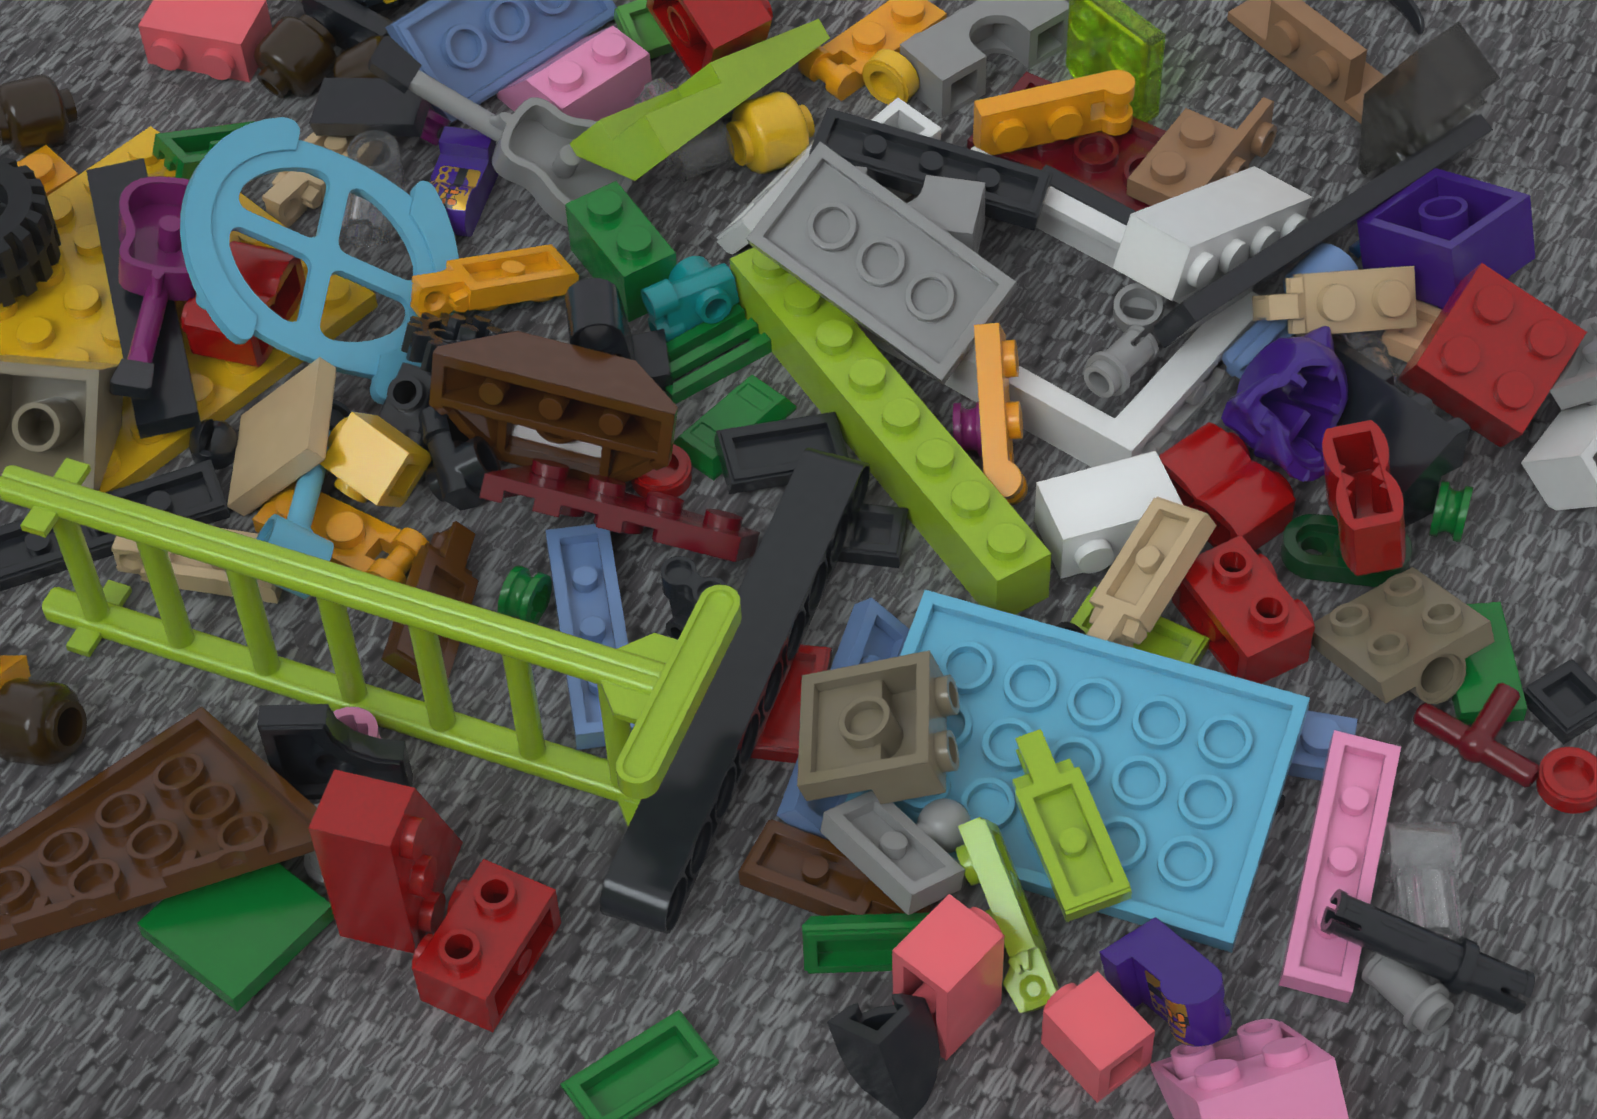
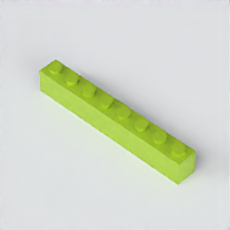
[730,247,1052,615]

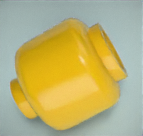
[725,91,815,174]

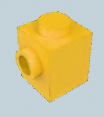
[320,412,432,507]

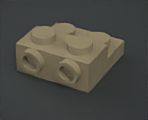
[797,650,960,804]

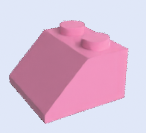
[497,26,654,121]

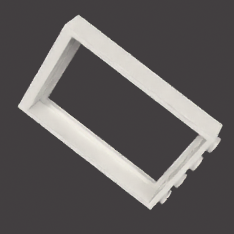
[855,146,1258,467]

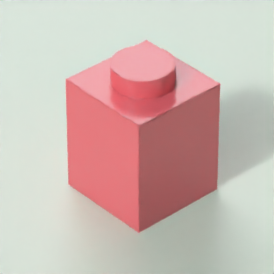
[1041,971,1155,1103]

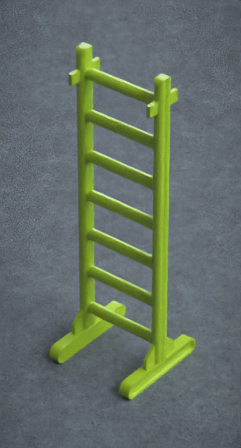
[0,458,742,827]

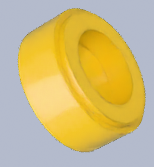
[862,49,920,105]

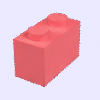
[138,0,272,82]
[892,894,1005,1061]

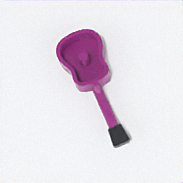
[110,176,197,400]

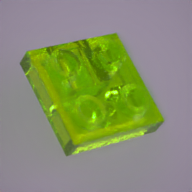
[1066,0,1166,123]

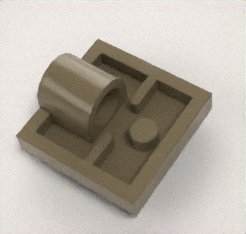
[1311,567,1495,704]

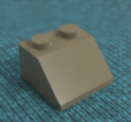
[0,354,123,491]

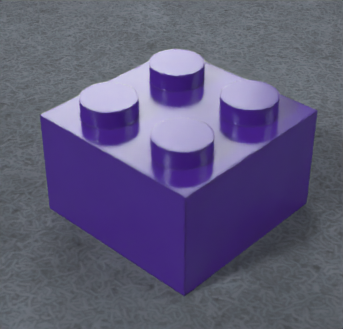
[1357,168,1535,309]

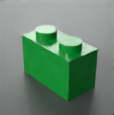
[565,181,677,322]

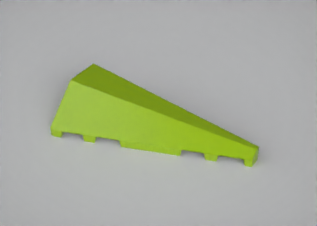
[569,19,830,181]

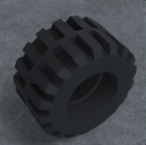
[0,157,61,307]

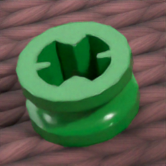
[1429,480,1474,542]
[497,565,552,624]

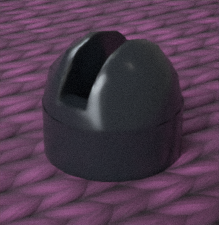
[189,419,238,470]

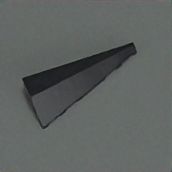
[1269,294,1470,527]

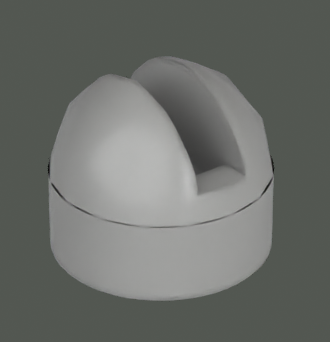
[1113,283,1163,337]

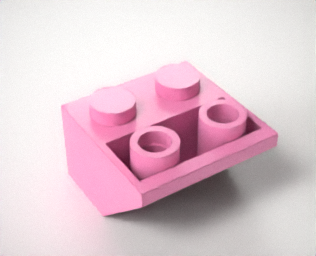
[1150,1019,1349,1119]

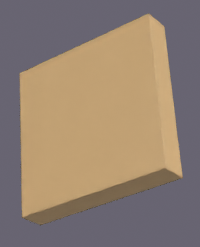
[227,357,336,516]

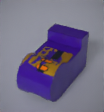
[429,126,499,237]
[1099,917,1232,1047]

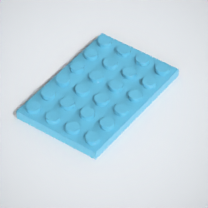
[845,590,1310,953]

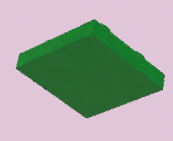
[137,863,335,1012]

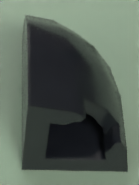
[827,993,940,1119]

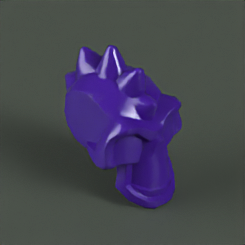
[1221,326,1348,482]

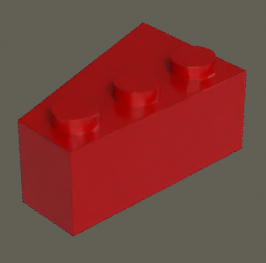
[308,769,463,954]

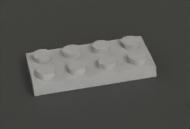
[746,142,1018,385]

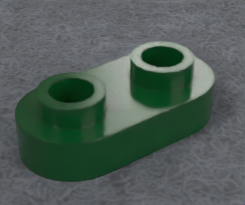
[1281,514,1412,587]

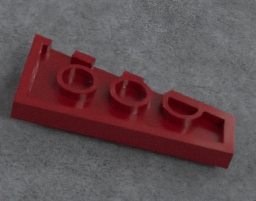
[479,458,760,562]

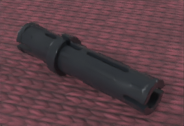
[1321,889,1535,1015]

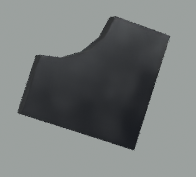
[257,704,413,800]

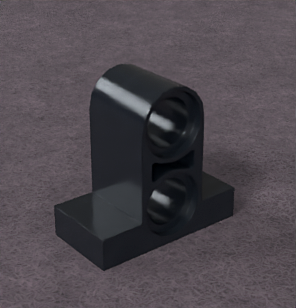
[565,278,674,391]

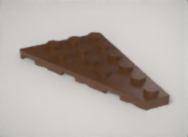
[0,706,317,951]

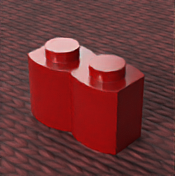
[181,241,306,367]
[1322,420,1406,576]
[1159,422,1296,551]

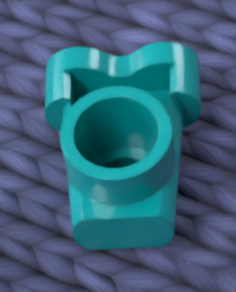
[641,256,739,341]

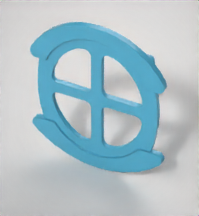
[180,117,459,404]

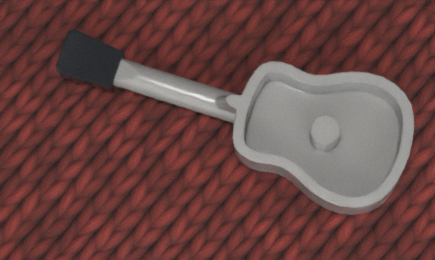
[367,36,633,227]

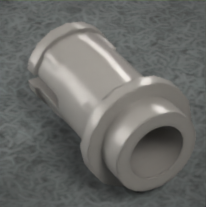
[1084,325,1159,398]
[1361,953,1454,1035]

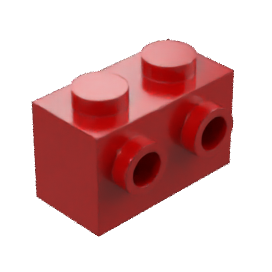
[1172,535,1315,684]
[412,859,562,1033]

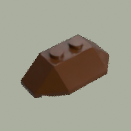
[429,331,678,482]

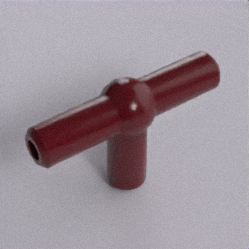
[1413,682,1540,788]

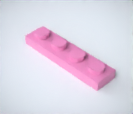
[1279,730,1401,1003]

